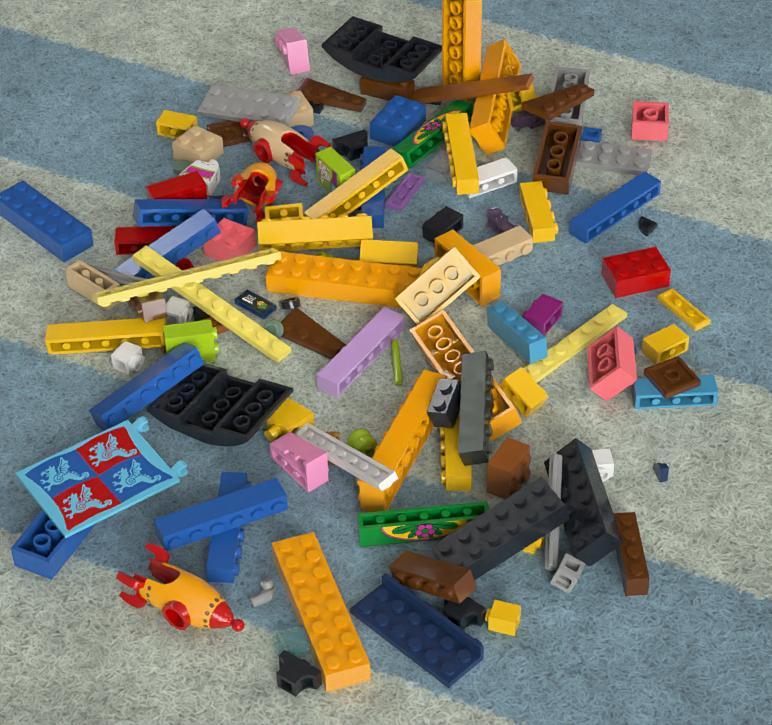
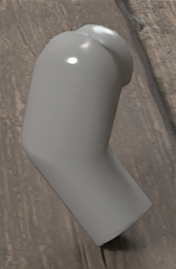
[249,579,276,608]

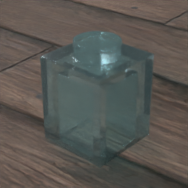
[274,625,311,658]

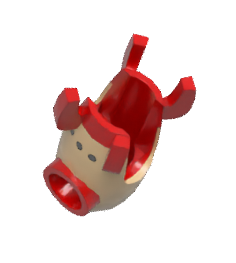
[240,118,332,187]

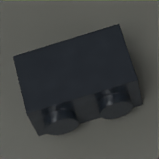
[422,206,464,244]
[427,379,461,428]

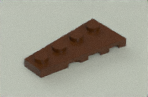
[297,78,367,112]
[522,83,595,121]
[281,308,346,359]

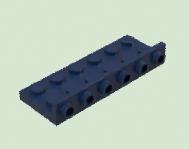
[350,573,484,688]

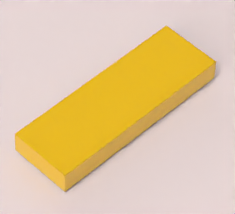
[657,288,711,331]

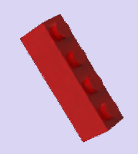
[114,226,177,255]

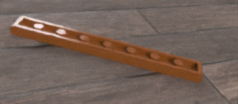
[410,73,534,104]

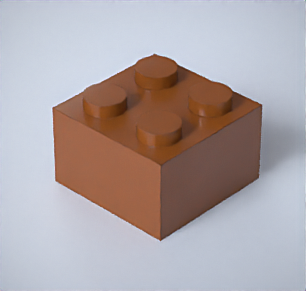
[487,437,532,499]

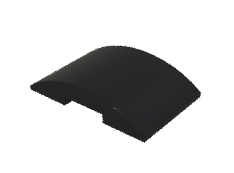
[322,16,442,82]
[147,363,294,446]

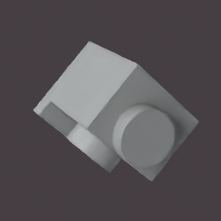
[550,553,585,593]

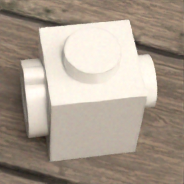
[165,296,194,325]
[111,341,145,375]
[592,448,614,482]

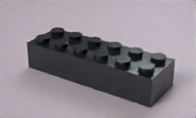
[544,438,623,566]
[431,476,570,580]

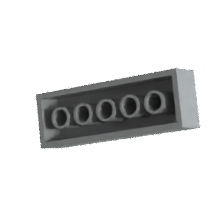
[545,67,590,126]

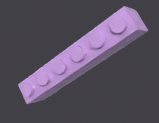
[316,307,405,398]

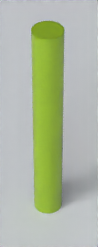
[391,340,403,386]

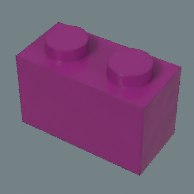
[522,293,563,336]

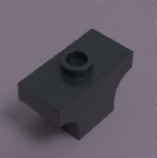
[332,129,368,161]
[442,597,486,629]
[276,650,322,697]

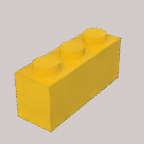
[360,240,419,268]

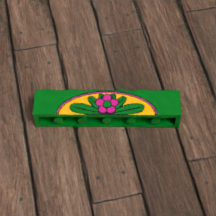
[392,100,474,169]
[357,501,489,547]

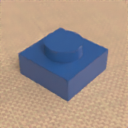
[582,127,602,143]

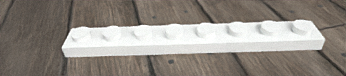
[293,422,398,491]

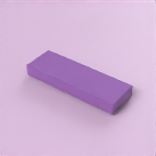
[385,173,425,212]

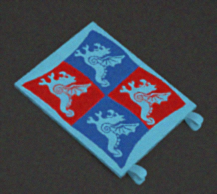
[16,416,188,538]

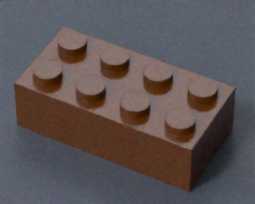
[533,121,582,195]

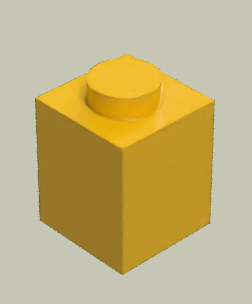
[485,600,521,636]

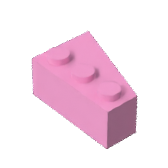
[274,27,310,74]
[270,432,329,492]

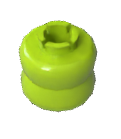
[347,428,378,457]

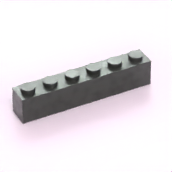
[458,351,494,466]

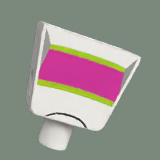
[179,159,221,196]

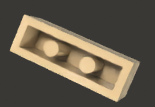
[474,226,533,266]
[65,260,120,311]

